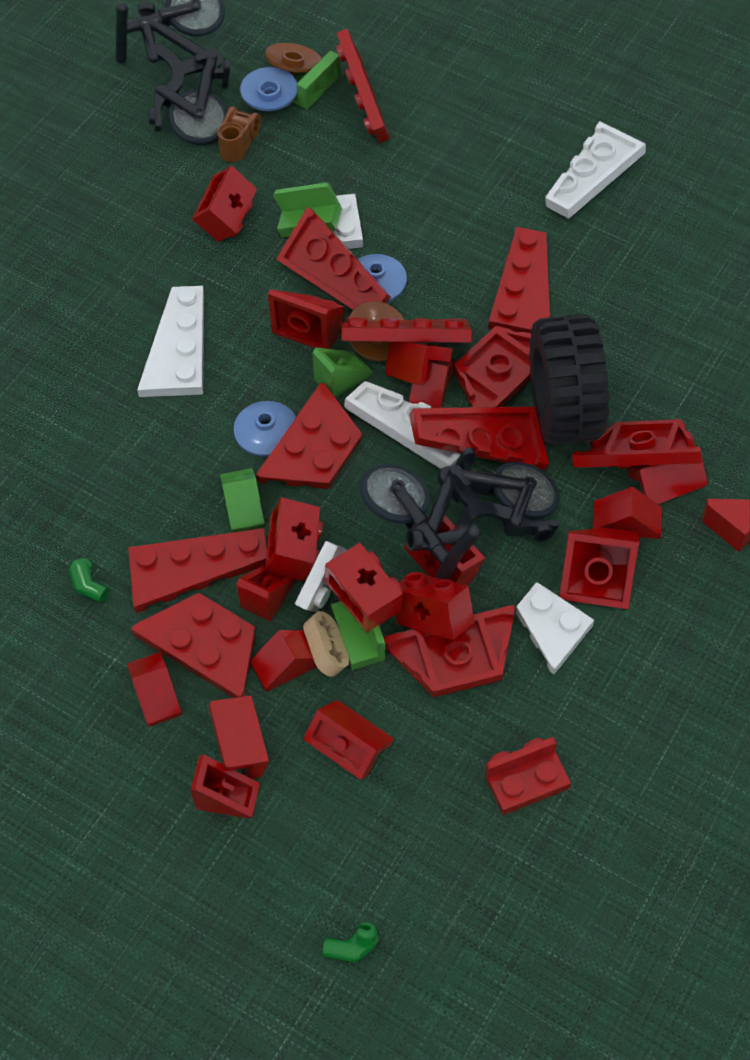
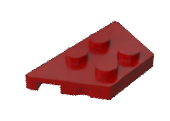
[454,326,531,407]
[256,382,362,489]
[572,419,703,468]
[131,593,256,698]
[383,605,515,697]

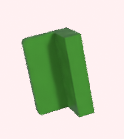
[292,51,341,110]
[273,182,342,238]
[331,601,385,670]

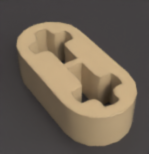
[303,611,349,677]

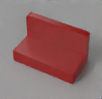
[385,341,452,385]
[627,462,708,504]
[209,696,269,779]
[303,700,394,780]

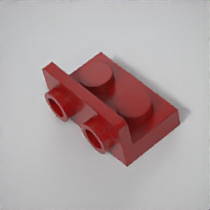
[484,737,571,815]

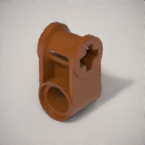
[217,106,261,162]

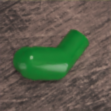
[69,557,109,603]
[322,922,378,962]

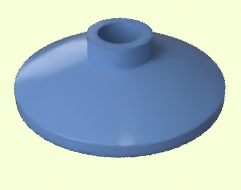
[240,67,297,111]
[358,254,407,303]
[234,401,296,457]

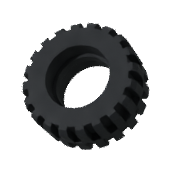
[529,314,609,445]

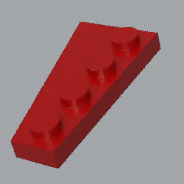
[336,29,390,143]
[276,206,391,310]
[488,227,550,333]
[341,317,472,342]
[409,406,549,470]
[128,528,267,613]

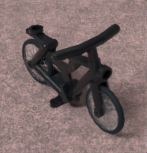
[116,0,230,145]
[359,447,560,579]

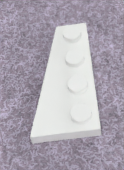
[545,121,646,219]
[137,286,204,397]
[344,381,460,469]

